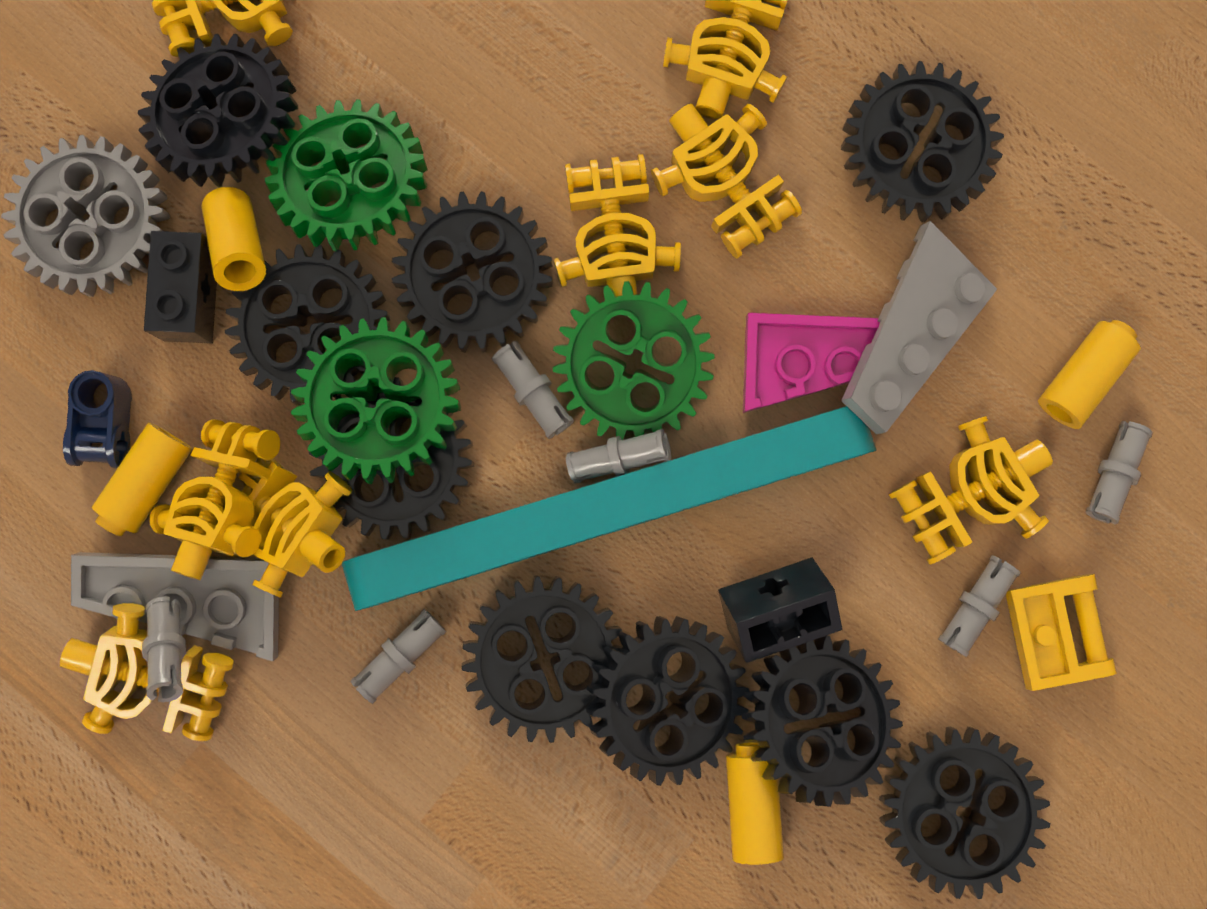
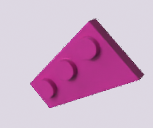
[743,313,880,413]

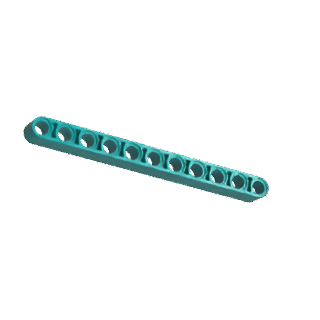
[342,406,876,611]

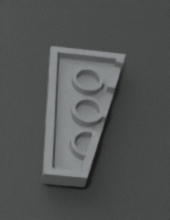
[841,221,997,435]
[71,552,279,661]

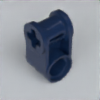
[63,370,132,468]

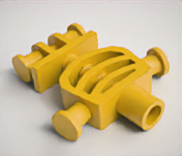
[152,0,293,57]
[663,0,788,119]
[651,103,802,259]
[553,154,681,296]
[888,416,1053,565]
[149,419,280,581]
[217,457,352,598]
[60,603,234,741]

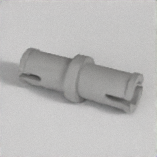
[492,341,574,439]
[1086,421,1153,524]
[566,429,671,484]
[938,555,1021,657]
[142,596,186,702]
[350,609,447,704]

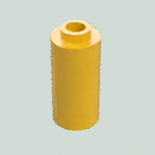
[201,187,266,291]
[1038,320,1141,429]
[91,422,193,537]
[726,742,784,865]

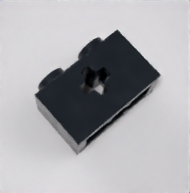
[144,231,217,344]
[718,557,843,663]

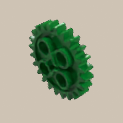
[264,99,428,251]
[552,281,715,440]
[291,317,461,484]

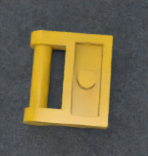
[1006,574,1117,691]

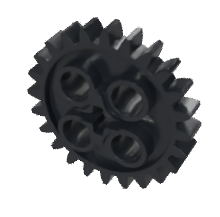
[138,34,298,187]
[841,61,1004,222]
[392,191,553,353]
[225,244,390,405]
[309,377,474,540]
[461,576,622,743]
[586,616,750,786]
[741,636,903,807]
[879,726,1051,899]

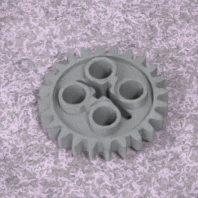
[1,135,170,297]

